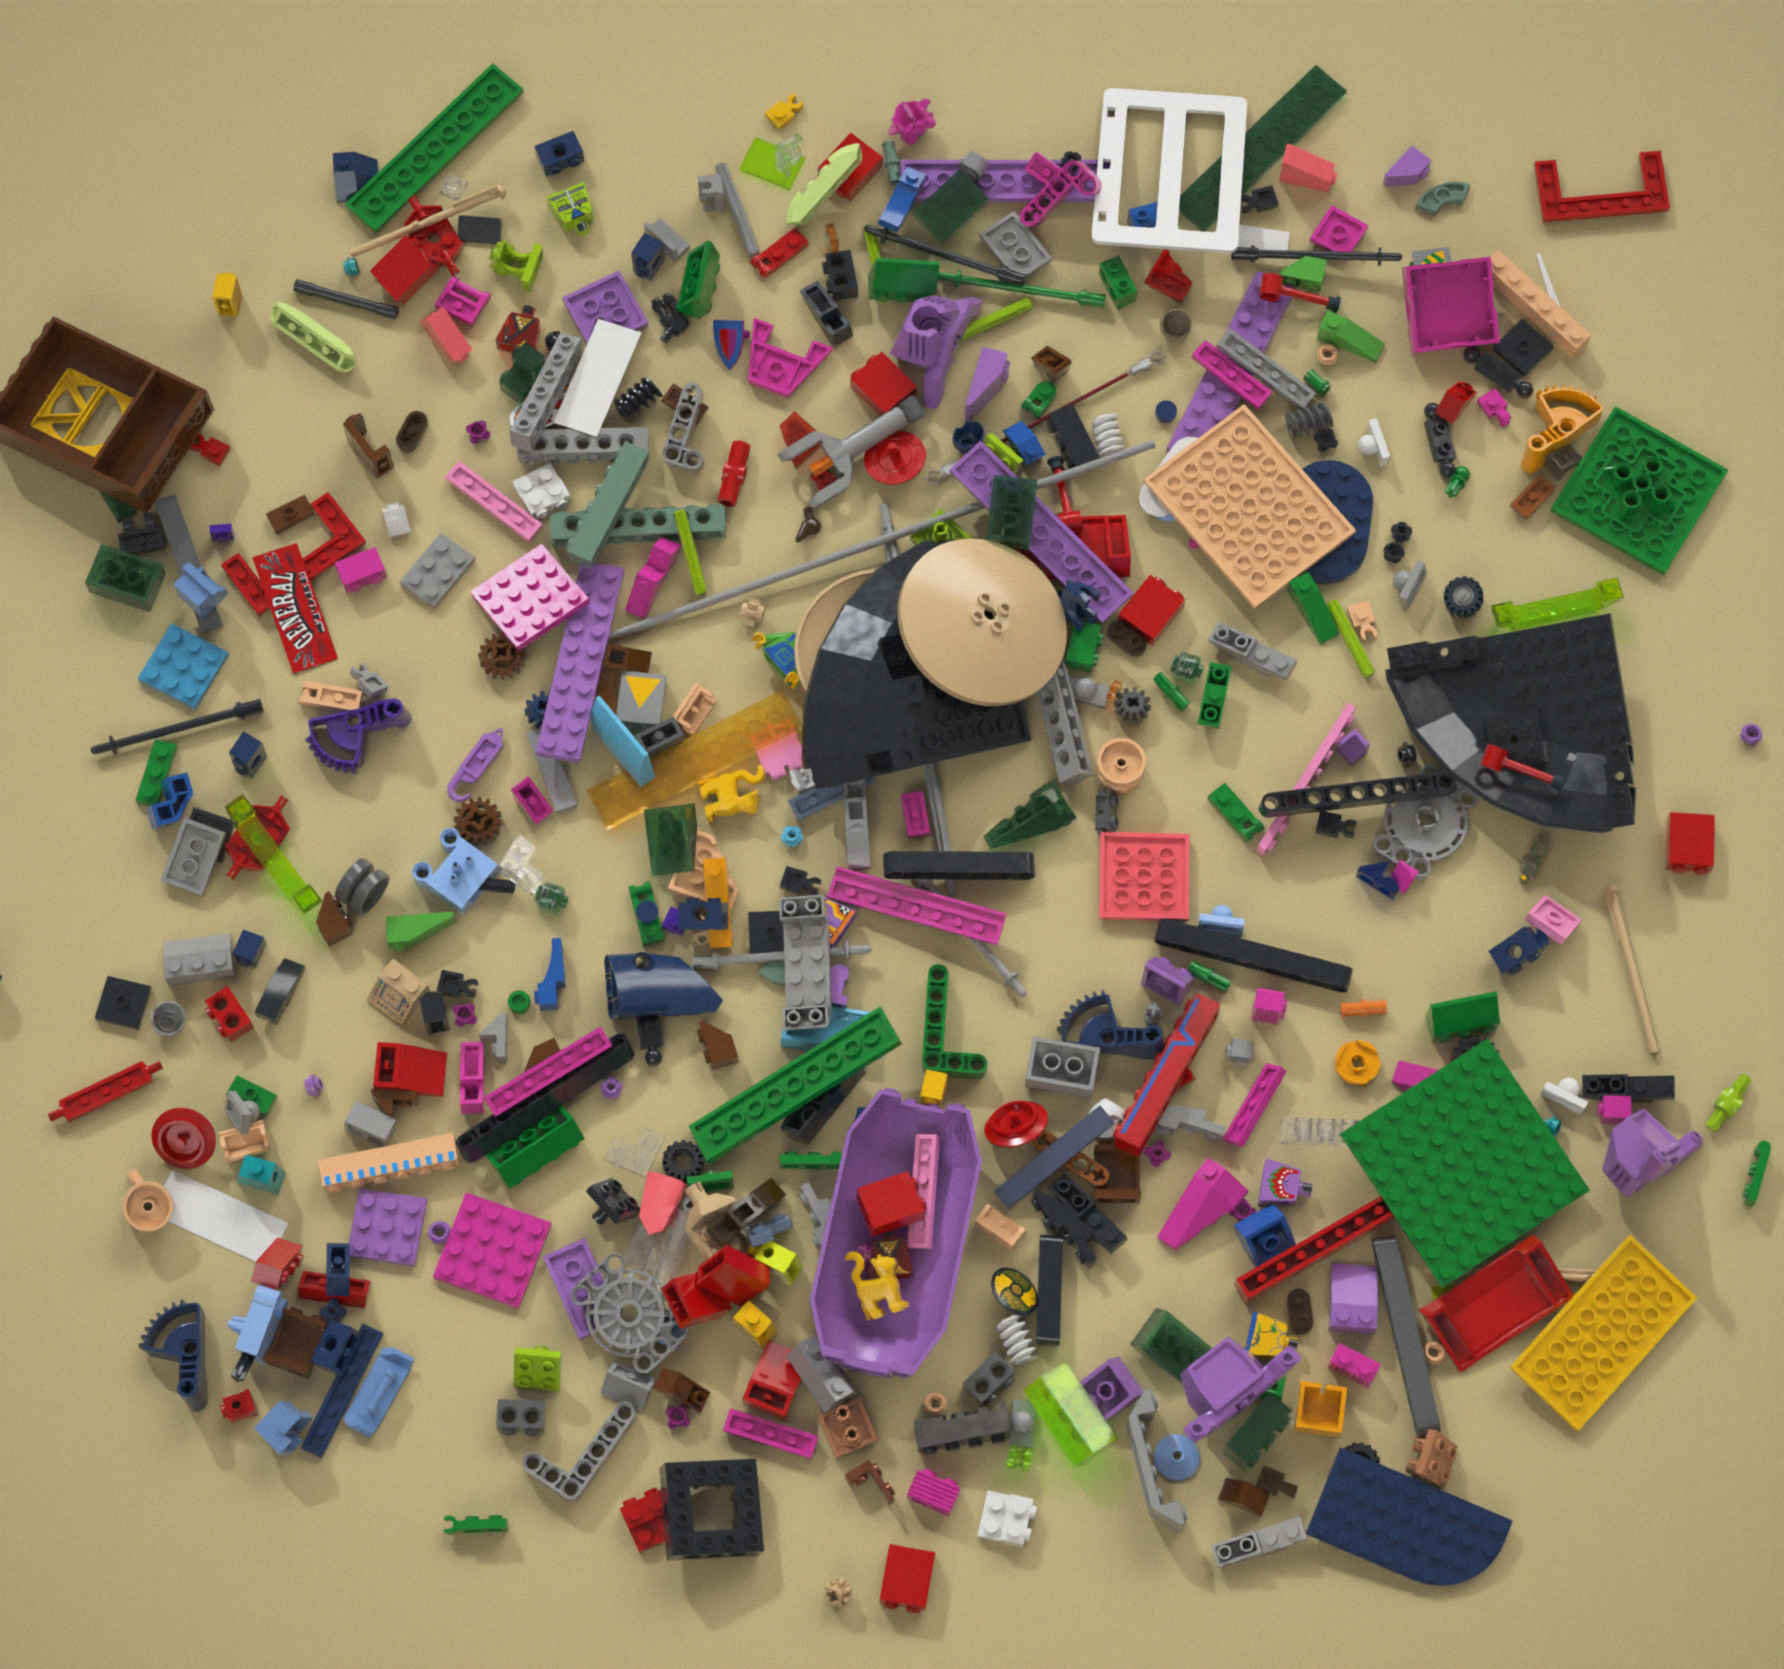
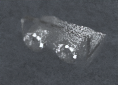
[774,133,803,178]

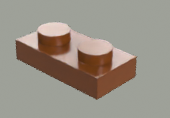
[1510,474,1556,520]

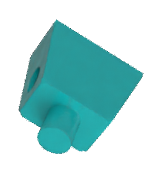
[237,1155,286,1195]

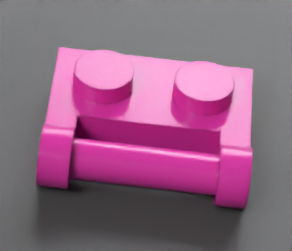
[434,275,491,326]

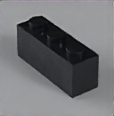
[1047,403,1100,469]

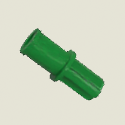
[1153,672,1190,712]
[1188,960,1231,992]

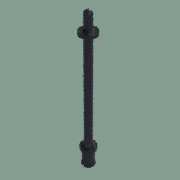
[864,225,1026,287]
[1231,245,1402,266]
[90,698,264,755]

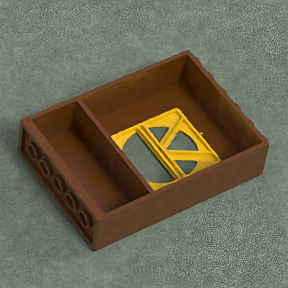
[0,316,215,514]

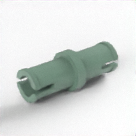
[882,141,901,185]

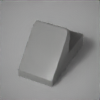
[479,1013,508,1062]

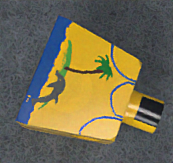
[730,1301,778,1349]
[1245,1312,1299,1360]

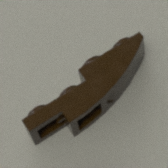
[706,1178,786,1247]

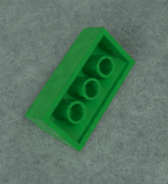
[485,1106,585,1189]

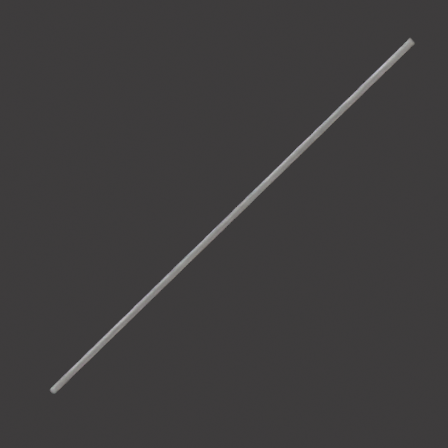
[608,440,1155,642]

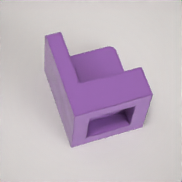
[1336,728,1370,766]

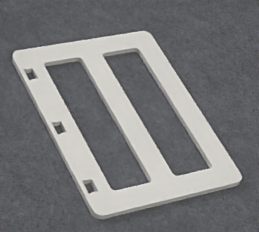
[1092,88,1247,254]

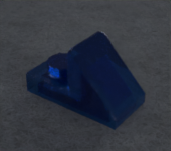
[1356,861,1400,900]

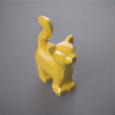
[698,765,766,823]
[844,1252,909,1321]

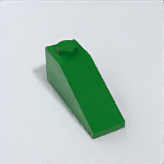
[1287,572,1339,645]

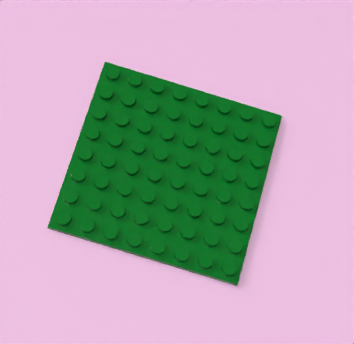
[1339,1038,1590,1288]

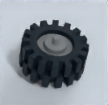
[1444,576,1484,618]

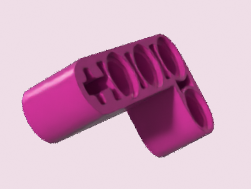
[1020,161,1102,226]

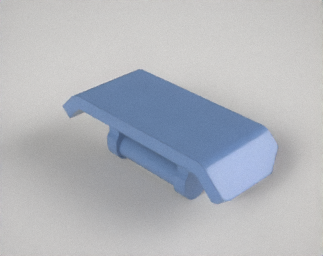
[343,1347,414,1437]

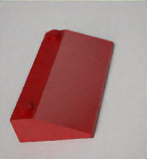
[996,515,1131,580]
[1419,1235,1574,1373]

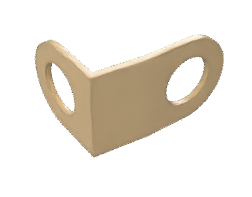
[691,915,709,945]

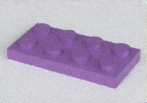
[543,1238,604,1341]

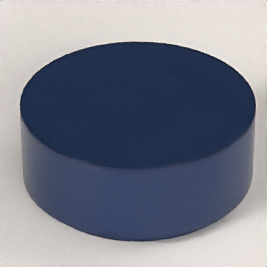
[1155,400,1177,423]
[636,901,659,924]

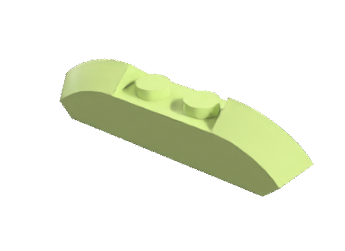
[786,143,862,225]
[270,302,358,373]

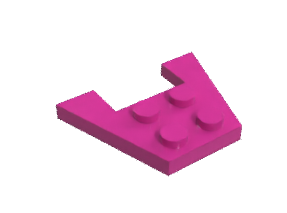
[748,318,833,398]

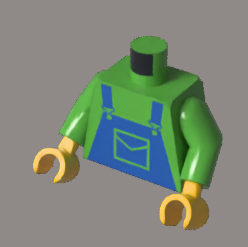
[750,632,800,689]

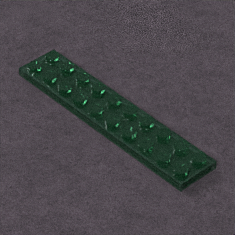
[1179,65,1347,232]

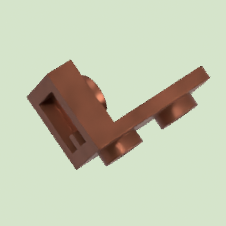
[845,1460,895,1504]

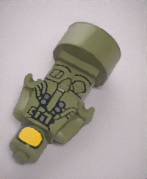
[1519,842,1550,884]

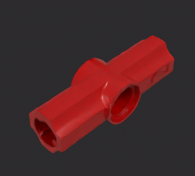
[718,440,751,507]

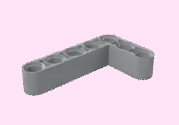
[522,1402,636,1503]

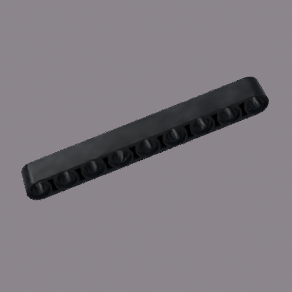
[1258,772,1456,818]
[1154,919,1353,993]
[455,1033,635,1163]

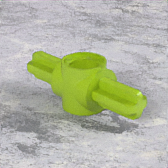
[1706,1074,1752,1132]

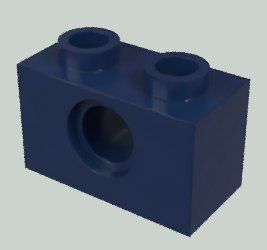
[534,131,585,177]
[631,232,665,281]
[229,731,267,778]
[679,898,728,929]
[1488,926,1545,975]
[326,1243,350,1296]
[311,1320,363,1377]

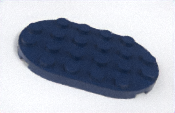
[1300,460,1373,584]

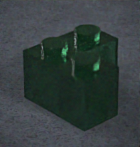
[499,342,546,404]

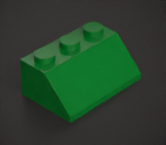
[676,240,720,319]
[868,258,940,303]
[1425,991,1500,1043]

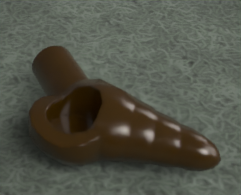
[795,507,821,543]

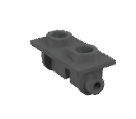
[1095,787,1119,835]

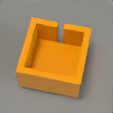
[1293,1381,1347,1438]

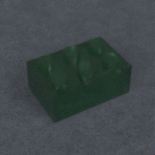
[913,168,990,247]
[986,475,1038,550]
[85,544,166,612]
[1223,1393,1292,1471]

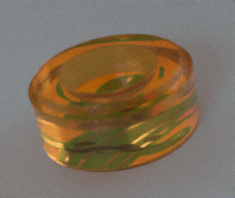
[1106,680,1123,703]

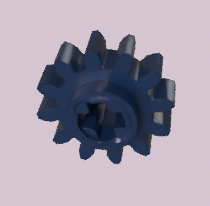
[524,691,550,729]

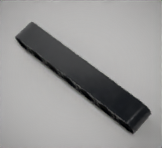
[883,851,1035,880]

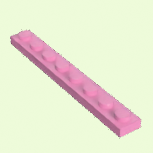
[1257,703,1356,856]

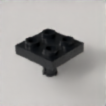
[585,1178,640,1225]

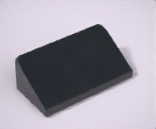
[457,215,502,244]

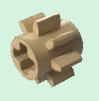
[740,598,765,627]
[824,1576,853,1608]

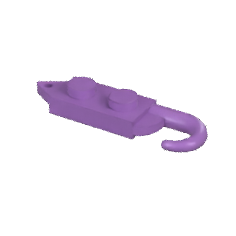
[447,728,504,802]

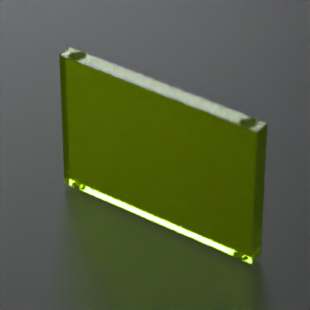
[740,137,805,190]

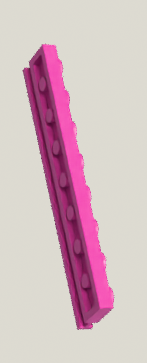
[827,866,1007,946]

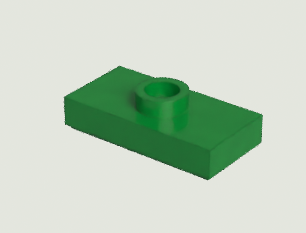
[226,1075,277,1116]
[687,1171,734,1192]

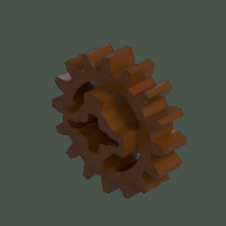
[478,632,527,680]
[454,797,502,846]

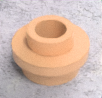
[1317,344,1338,365]
[1423,1341,1446,1365]
[924,1392,947,1416]

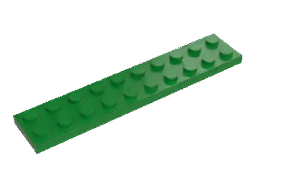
[345,63,524,234]
[689,1006,902,1164]

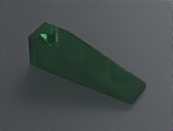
[984,779,1077,849]

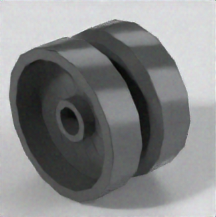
[335,858,390,916]

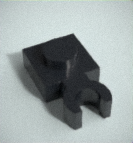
[1241,185,1279,213]
[1315,811,1357,838]
[780,866,822,895]
[437,970,479,998]

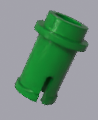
[1303,369,1331,396]

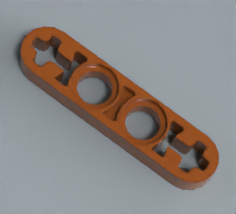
[1032,1130,1110,1188]

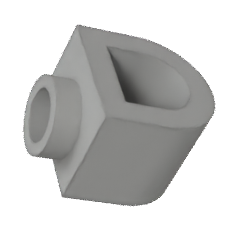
[958,150,989,180]
[1225,1038,1254,1066]

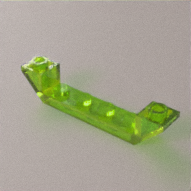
[1490,577,1623,630]
[225,794,322,915]

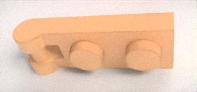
[298,681,363,712]

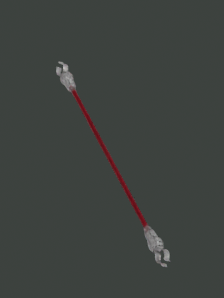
[924,351,1166,485]

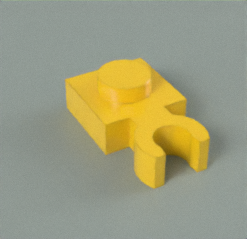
[765,94,803,130]

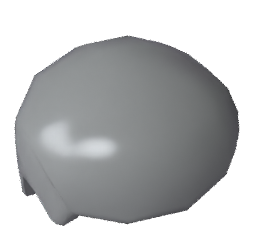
[150,1001,186,1037]

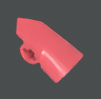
[639,1172,688,1235]

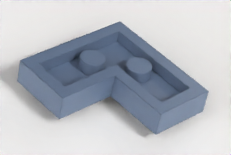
[744,1214,793,1247]

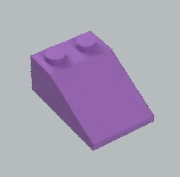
[965,347,1010,422]
[1141,956,1194,1006]
[1328,1263,1378,1334]
[1058,1357,1144,1437]

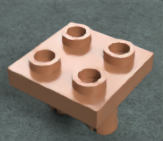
[817,1397,878,1459]
[1406,1429,1458,1490]

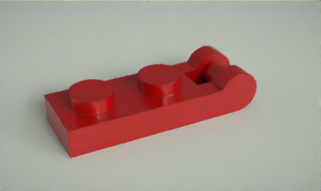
[750,227,809,279]

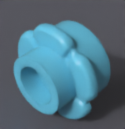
[781,826,803,847]

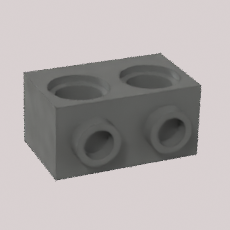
[962,1352,1015,1407]
[496,1399,546,1436]

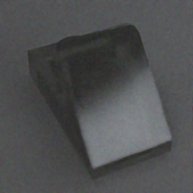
[1544,444,1583,481]

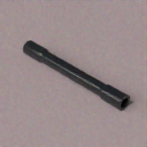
[293,279,399,320]

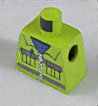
[547,182,593,236]

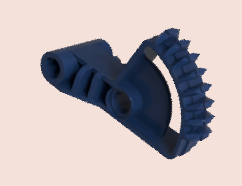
[1057,989,1165,1060]
[139,1299,208,1412]

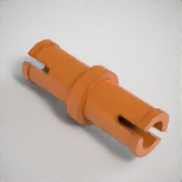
[1340,999,1387,1017]

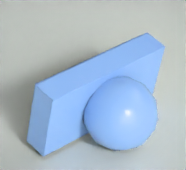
[1198,905,1245,937]

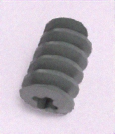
[1285,402,1334,439]

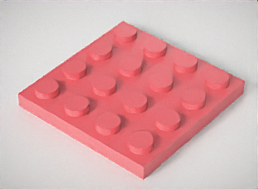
[1099,832,1189,922]

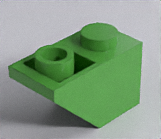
[1280,256,1327,292]

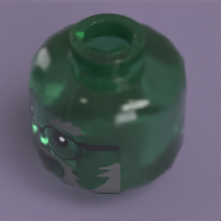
[1170,652,1204,683]
[534,882,569,914]

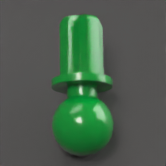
[1445,466,1470,498]

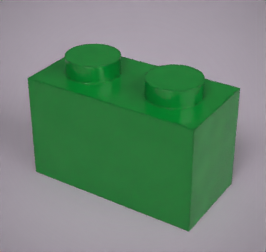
[1065,621,1104,673]

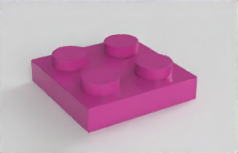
[1309,205,1368,262]

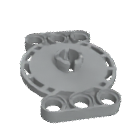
[1373,764,1478,880]
[571,1253,688,1373]

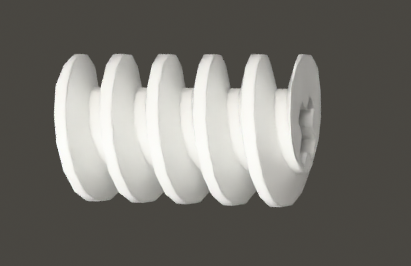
[1092,413,1125,458]
[997,1314,1038,1365]

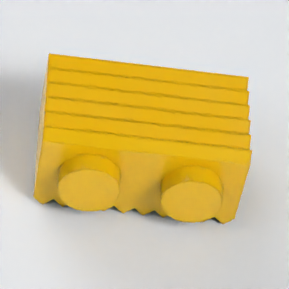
[212,272,243,317]
[920,1070,948,1109]

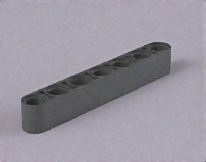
[155,494,223,634]

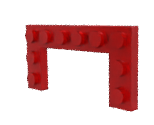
[1534,150,1670,223]
[220,492,366,617]

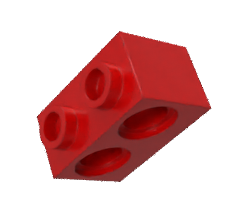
[204,986,254,1042]

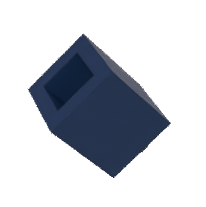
[233,929,267,967]

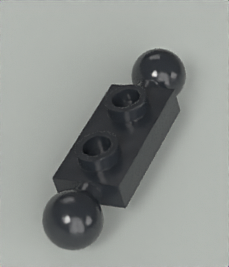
[1463,346,1534,399]
[1424,403,1456,479]
[636,1015,663,1067]

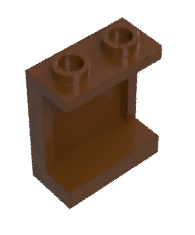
[343,412,394,479]
[1093,1142,1141,1204]
[263,1307,328,1379]

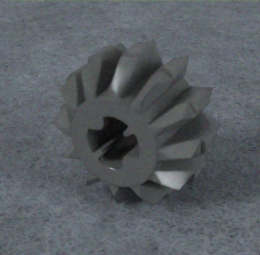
[1114,686,1151,725]

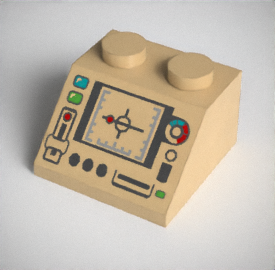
[367,959,430,1026]

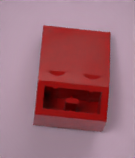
[373,1042,448,1097]
[742,1341,802,1421]

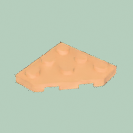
[668,828,739,911]

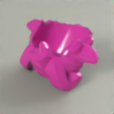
[888,99,937,146]

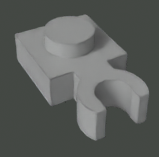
[350,663,389,699]

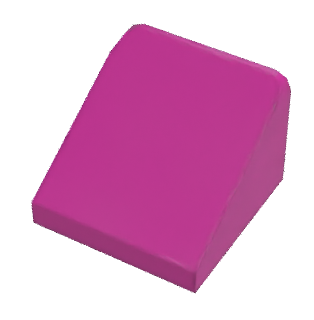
[1390,860,1419,894]

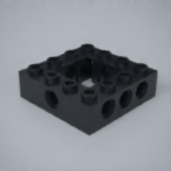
[659,1458,764,1561]

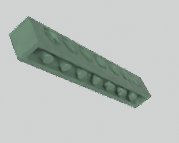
[550,504,726,547]

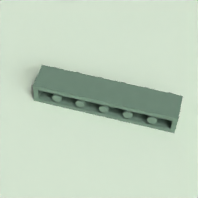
[566,441,650,569]

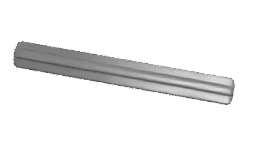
[715,163,760,257]

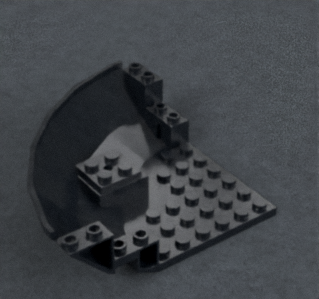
[801,539,1031,790]
[1385,613,1636,833]

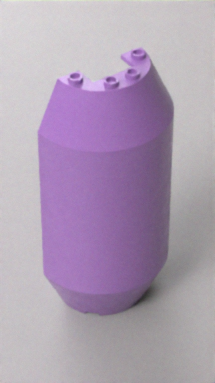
[810,1088,982,1378]

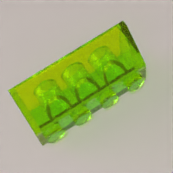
[1023,1362,1119,1466]

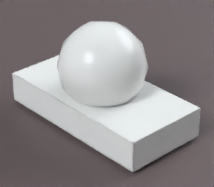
[1358,418,1390,467]
[1541,1078,1588,1114]

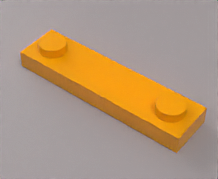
[703,857,733,948]

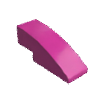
[460,1042,484,1114]

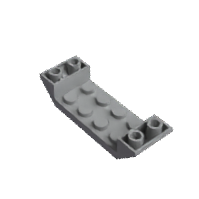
[779,894,832,1031]
[1126,1388,1188,1533]

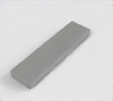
[526,728,578,814]

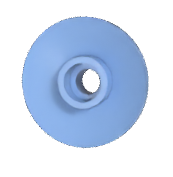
[1153,1434,1200,1481]

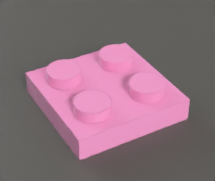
[1525,895,1582,945]

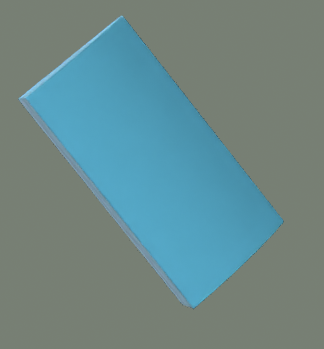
[591,696,655,787]
[781,1006,870,1051]

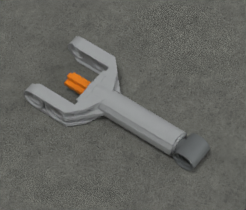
[777,395,925,510]

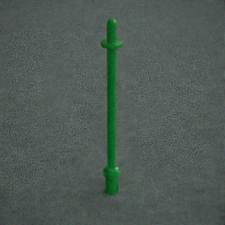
[938,269,1106,308]

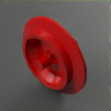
[864,430,926,485]
[984,1101,1048,1148]
[151,1107,216,1169]

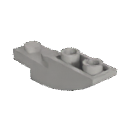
[1208,622,1297,681]
[843,779,871,870]
[1155,1106,1226,1142]
[799,1182,831,1250]
[1211,1516,1308,1568]

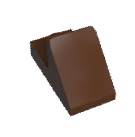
[1031,345,1072,383]
[371,1088,419,1118]

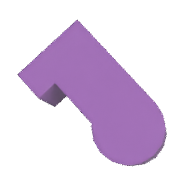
[831,964,849,1008]

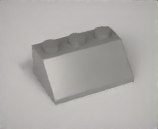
[163,933,236,986]
[1025,1036,1100,1099]
[786,1335,860,1413]

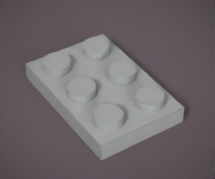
[979,211,1052,278]
[400,533,475,609]
[161,818,227,896]

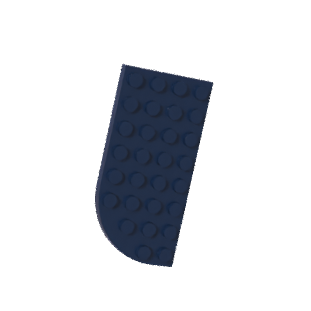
[1306,1447,1513,1586]

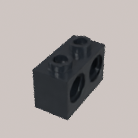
[822,250,858,301]
[419,991,450,1035]

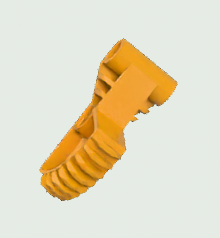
[1521,384,1603,474]

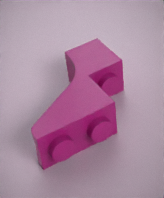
[625,537,681,619]

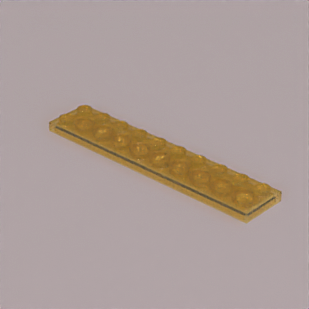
[586,689,803,830]

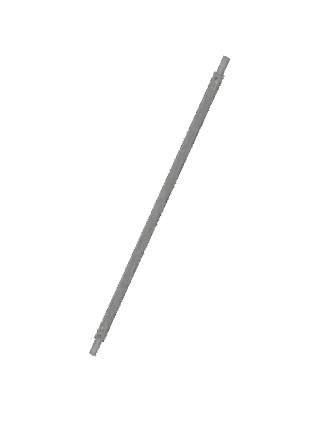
[879,504,956,896]

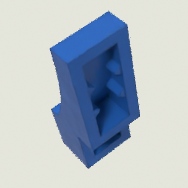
[878,166,926,233]
[534,938,566,1011]

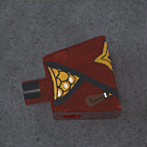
[496,305,541,359]
[869,1229,914,1279]

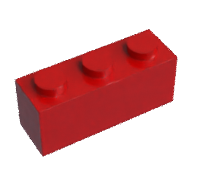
[251,1237,304,1290]

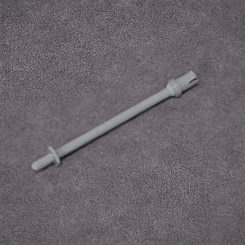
[915,879,1027,997]
[692,941,871,970]

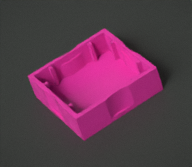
[1401,256,1500,353]

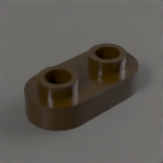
[396,411,428,452]
[1107,621,1147,657]
[1287,1289,1313,1335]

